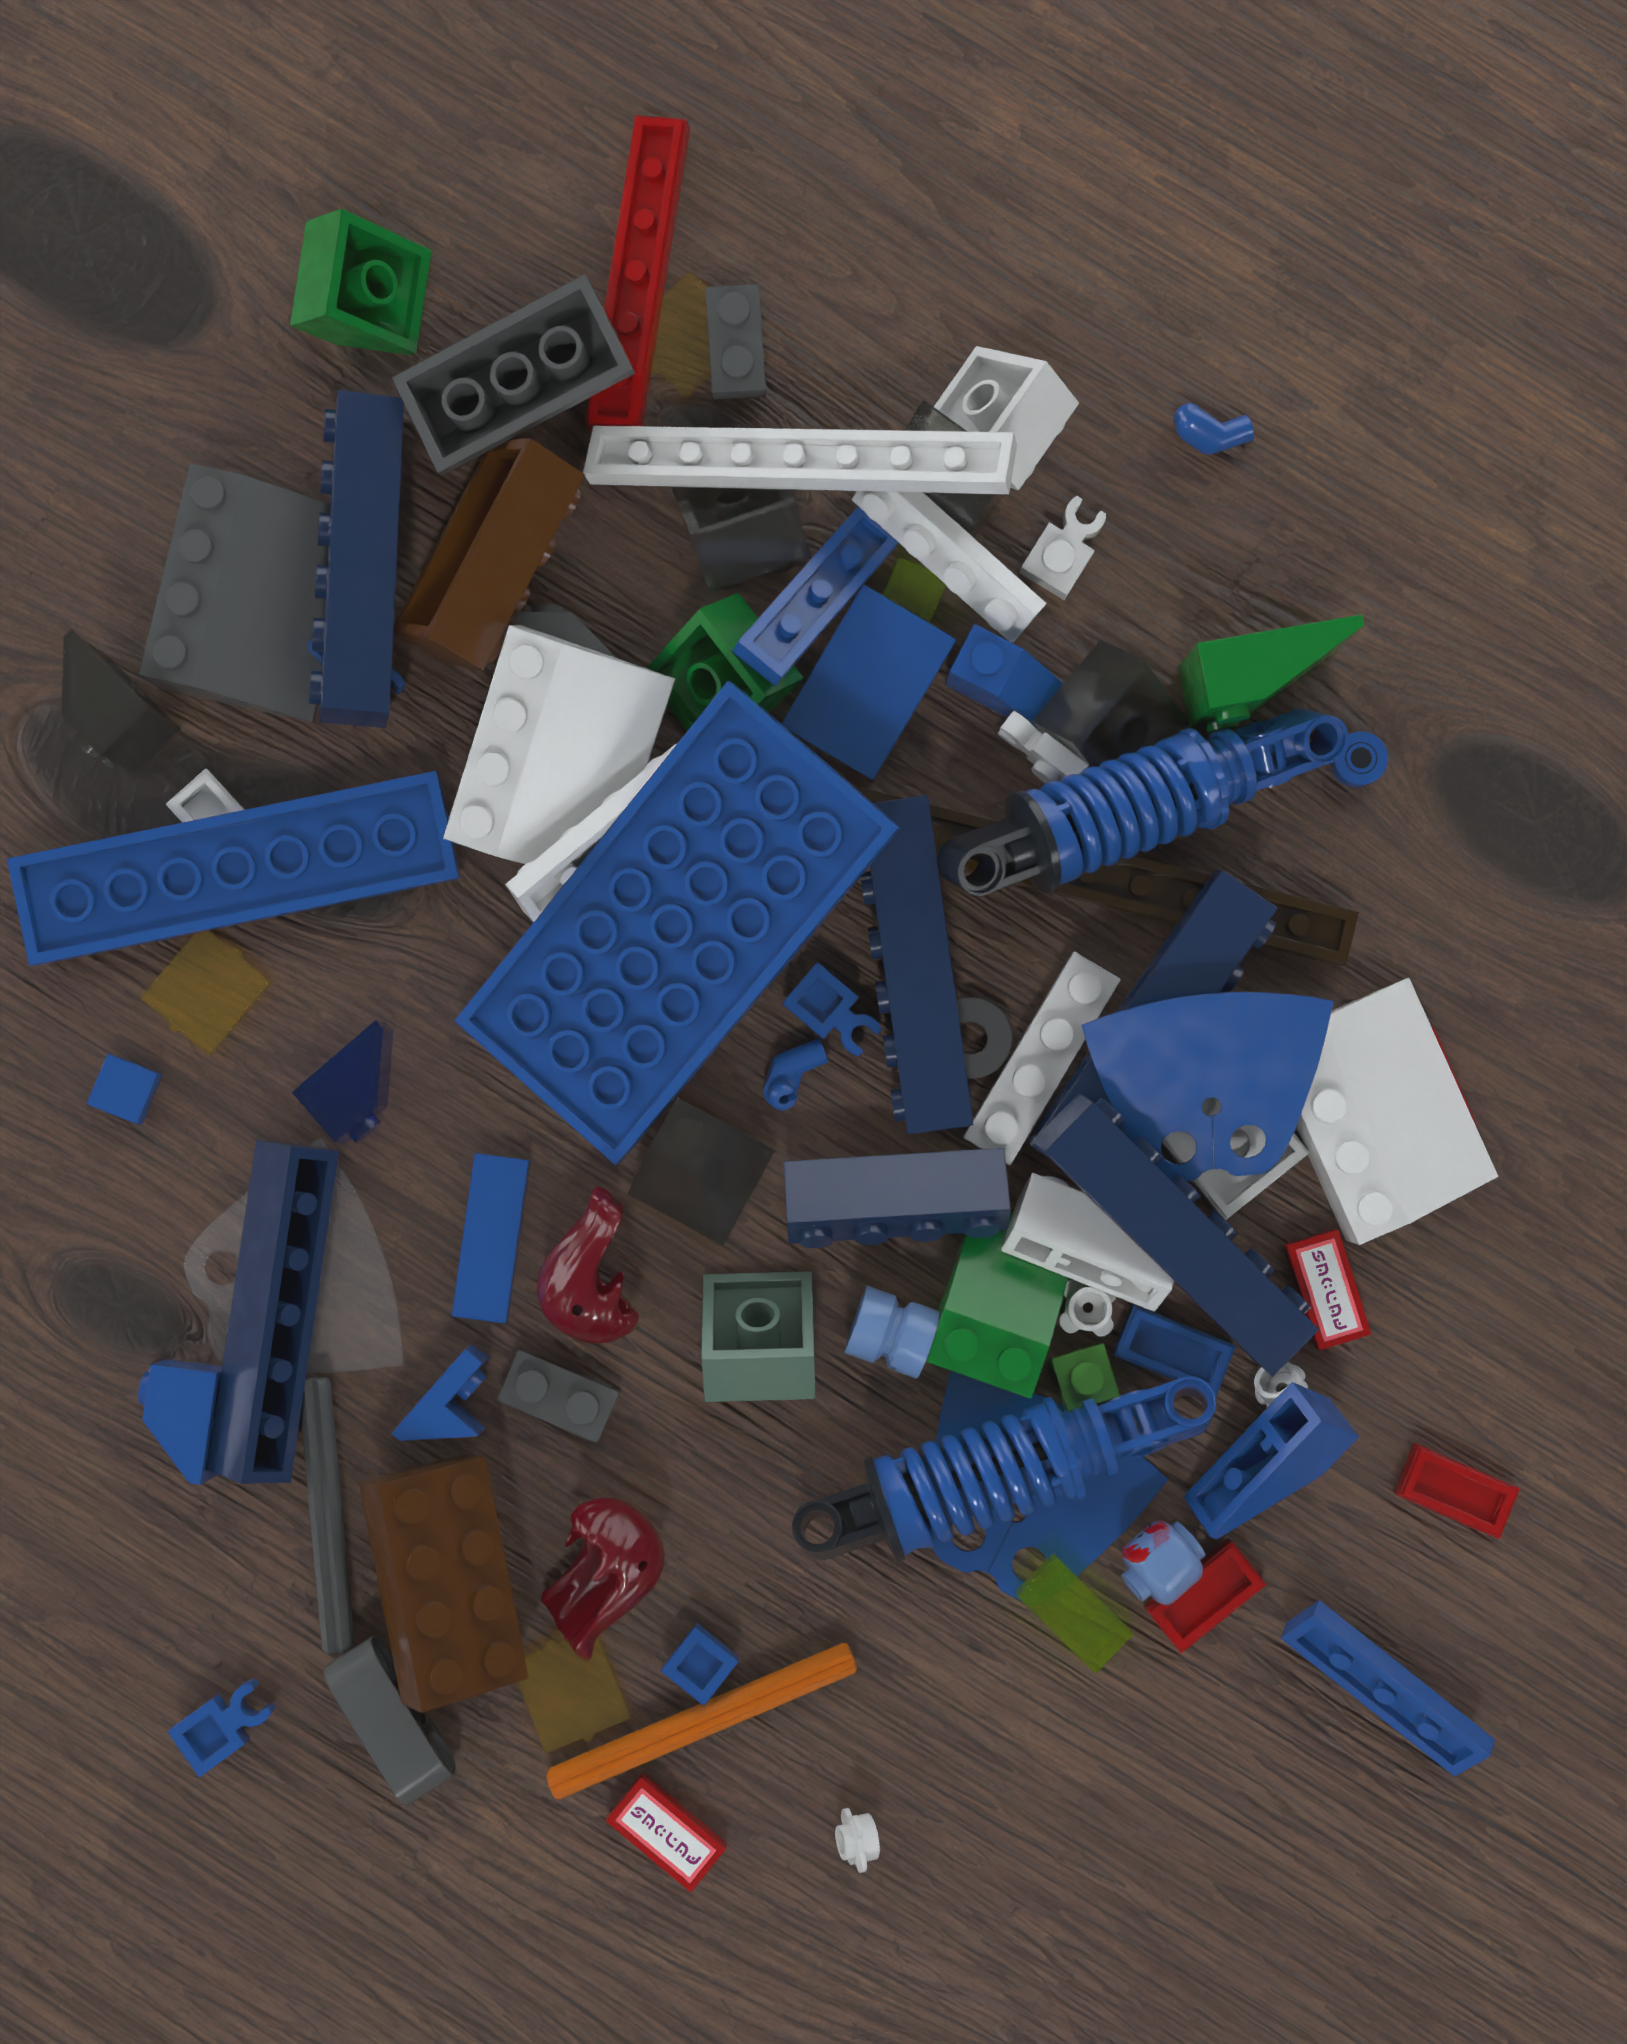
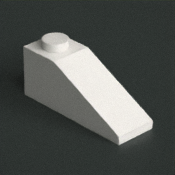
[1001,1173,1174,1312]

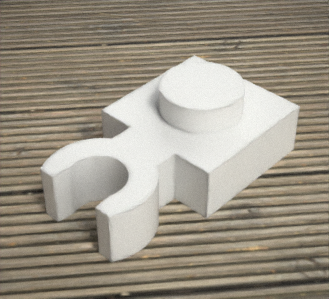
[1019,496,1106,600]
[998,711,1088,784]

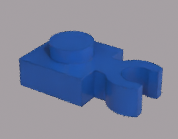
[782,962,882,1057]
[167,1678,276,1777]

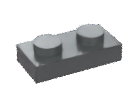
[705,284,766,400]
[497,1347,621,1443]

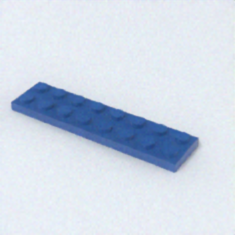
[7,771,461,966]

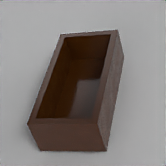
[393,438,585,670]
[359,1454,529,1713]

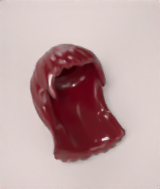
[537,1187,639,1344]
[541,1497,665,1661]

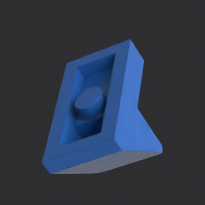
[391,1344,489,1441]

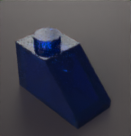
[292,1020,393,1144]

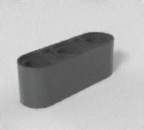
[324,1636,457,1806]

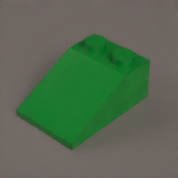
[1178,614,1364,734]
[926,1213,1068,1399]

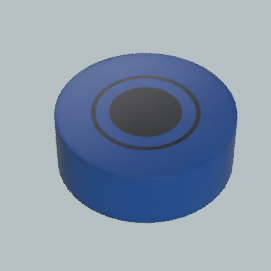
[1330,731,1388,788]

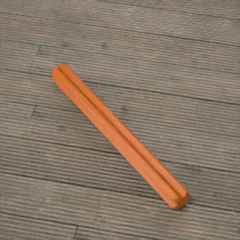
[546,1643,857,1799]

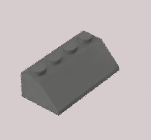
[392,274,635,476]

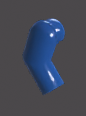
[1173,403,1254,455]
[763,1038,829,1111]

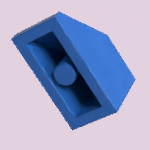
[945,624,1065,732]
[138,1359,222,1485]

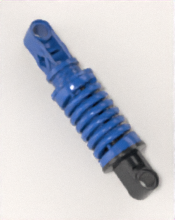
[937,708,1348,896]
[792,1376,1216,1562]

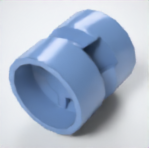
[844,1285,940,1379]

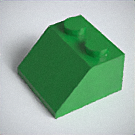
[290,208,432,355]
[647,593,804,731]

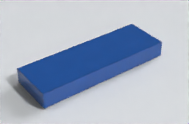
[452,1153,531,1324]

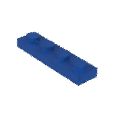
[732,506,899,686]
[1281,1600,1495,1777]

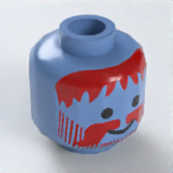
[1121,1521,1205,1605]

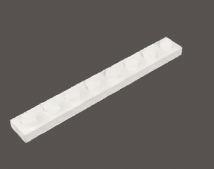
[583,426,1017,494]

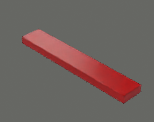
[585,115,690,431]

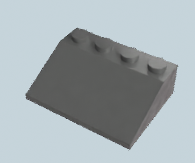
[139,463,330,723]

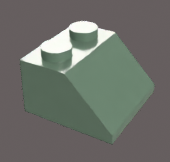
[701,1271,815,1402]

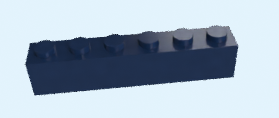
[309,390,404,728]
[861,795,974,1134]
[1028,870,1278,1156]
[1032,1093,1319,1377]
[207,1140,339,1484]

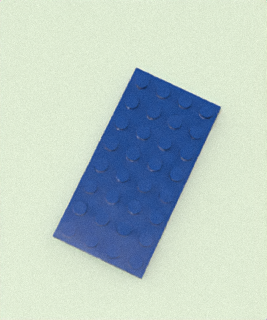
[454,681,901,1165]

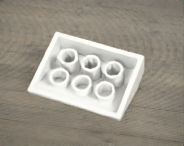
[443,625,675,864]
[1296,978,1498,1245]

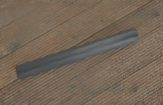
[301,1377,355,1654]

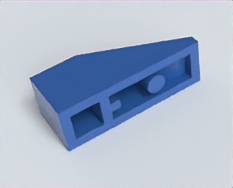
[1183,1382,1359,1539]

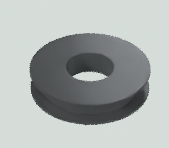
[956,997,1012,1079]

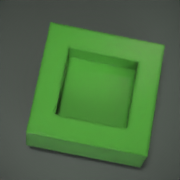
[1049,1342,1120,1412]

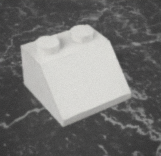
[917,346,1079,490]

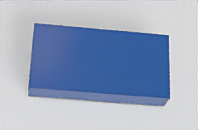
[1112,1303,1236,1396]

